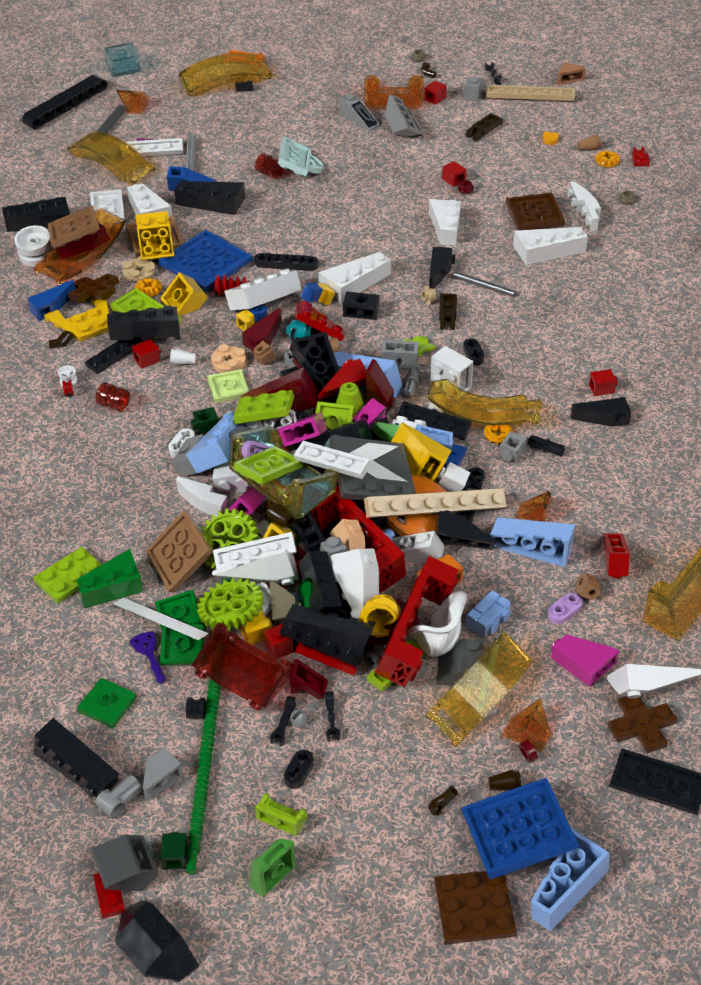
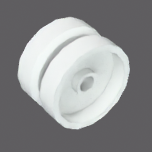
[14,225,54,266]

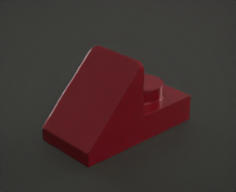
[289,658,328,699]

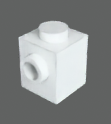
[438,462,470,492]

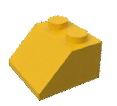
[160,272,208,316]

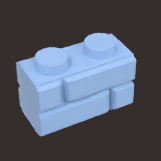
[465,590,511,638]

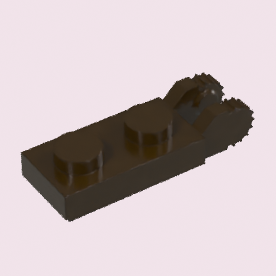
[465,113,503,141]
[439,293,457,330]

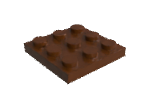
[506,192,565,231]
[434,871,517,945]

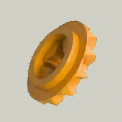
[595,150,620,167]
[135,277,162,297]
[484,422,513,445]

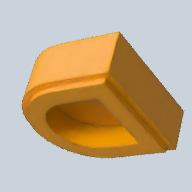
[542,131,559,145]

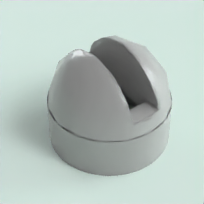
[290,709,307,728]

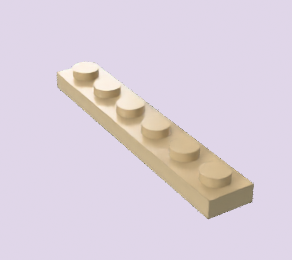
[486,85,575,101]

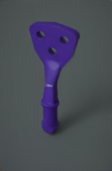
[130,631,166,684]

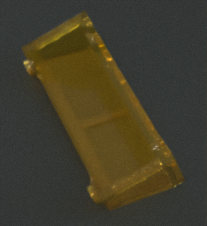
[643,546,701,641]

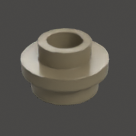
[412,49,426,61]
[619,190,636,204]

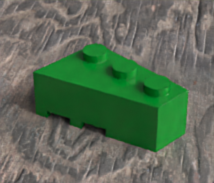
[76,549,143,609]

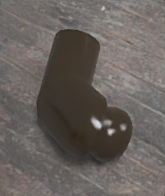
[421,62,437,79]
[49,331,72,348]
[428,786,458,816]

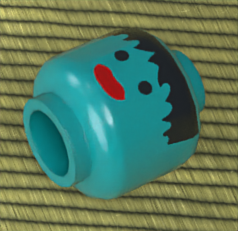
[286,319,312,341]

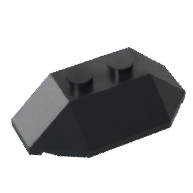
[115,900,199,982]

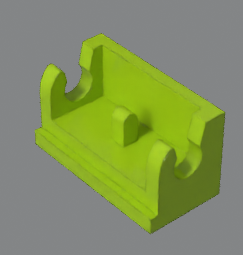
[255,793,308,836]

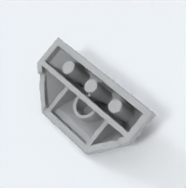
[385,94,424,137]

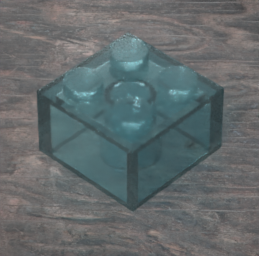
[104,42,141,77]

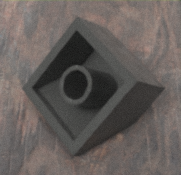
[438,638,484,688]

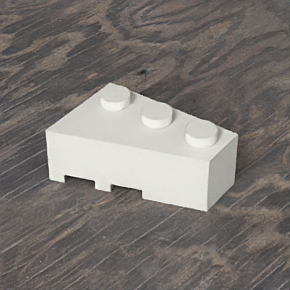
[127,184,172,216]
[429,199,461,245]

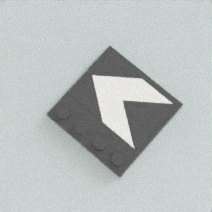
[329,435,416,501]

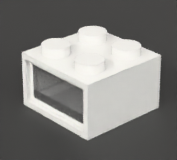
[431,346,473,398]

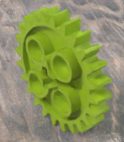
[200,508,261,570]
[197,578,264,631]

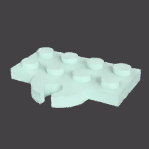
[278,136,324,176]

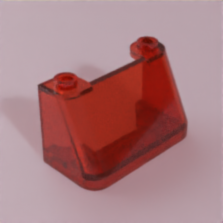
[191,622,292,712]

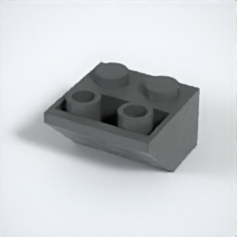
[91,834,158,891]

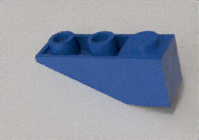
[167,166,217,191]
[27,280,75,321]

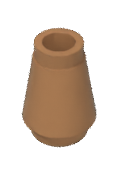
[578,134,601,151]

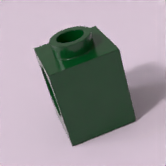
[190,407,219,435]
[161,832,187,870]

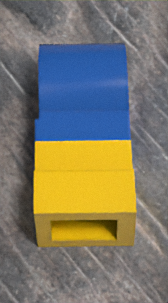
[300,283,336,305]
[236,304,267,331]

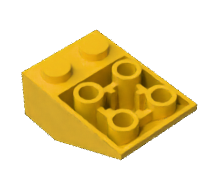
[135,211,174,261]
[391,422,452,481]

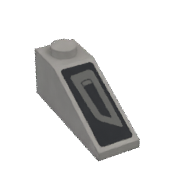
[339,93,380,132]

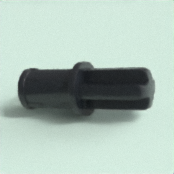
[528,435,565,457]

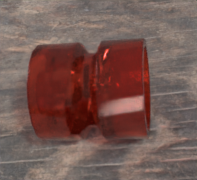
[255,153,284,179]
[96,382,130,412]

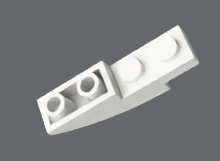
[567,182,601,231]

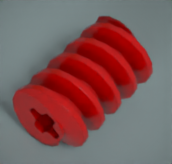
[214,275,250,296]

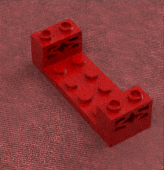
[305,479,406,593]
[374,556,459,687]

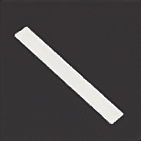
[113,598,209,640]

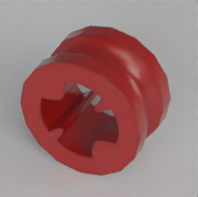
[62,380,74,397]

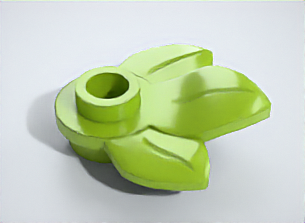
[402,336,436,357]

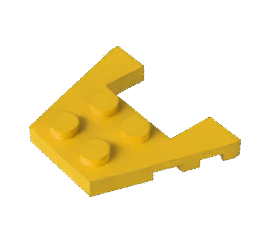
[44,297,109,342]

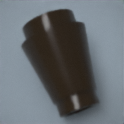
[266,503,295,528]
[488,769,522,791]

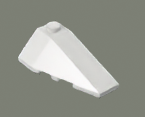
[212,548,299,586]
[328,549,379,622]
[607,664,701,699]

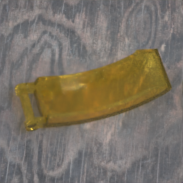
[178,52,273,96]
[67,132,156,186]
[427,379,542,425]
[424,630,533,747]

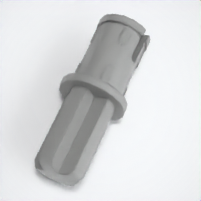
[403,368,421,398]

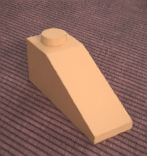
[330,519,365,551]

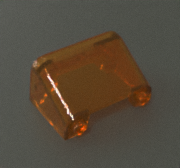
[364,75,424,109]

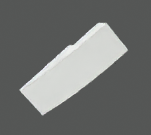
[176,477,228,517]

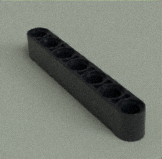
[22,75,107,130]

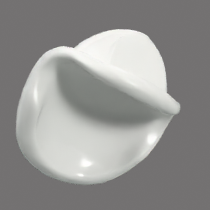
[407,591,467,657]

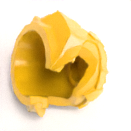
[359,594,401,638]

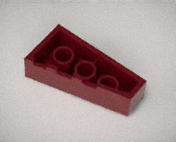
[241,367,321,411]

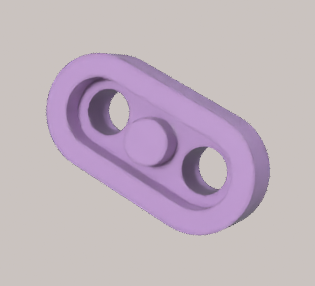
[242,441,271,458]
[548,593,582,624]

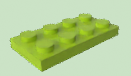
[110,288,182,339]

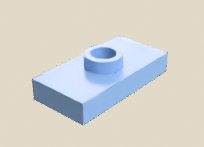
[415,425,453,450]

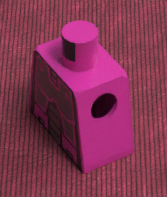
[353,398,389,440]

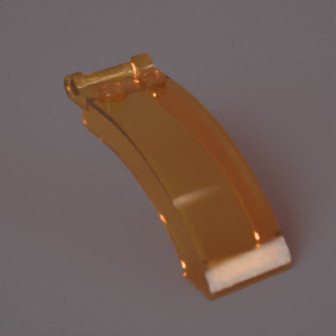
[34,208,126,285]

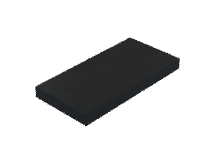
[609,749,701,815]

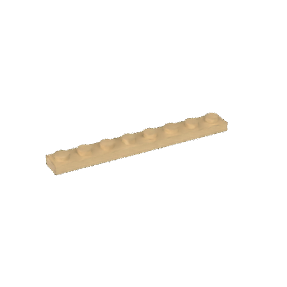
[364,488,507,518]

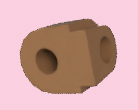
[253,341,277,365]
[575,572,601,600]

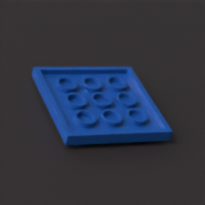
[159,230,252,292]
[461,777,579,880]

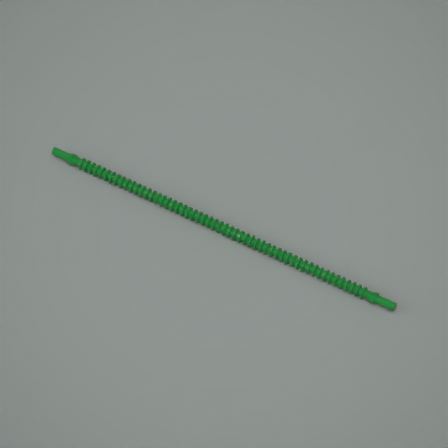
[186,580,231,875]

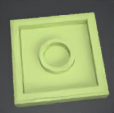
[207,369,249,403]

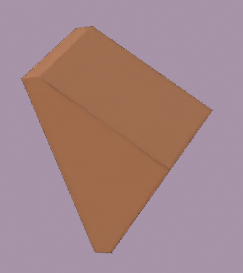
[557,62,586,85]

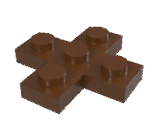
[68,273,119,303]
[608,696,677,753]

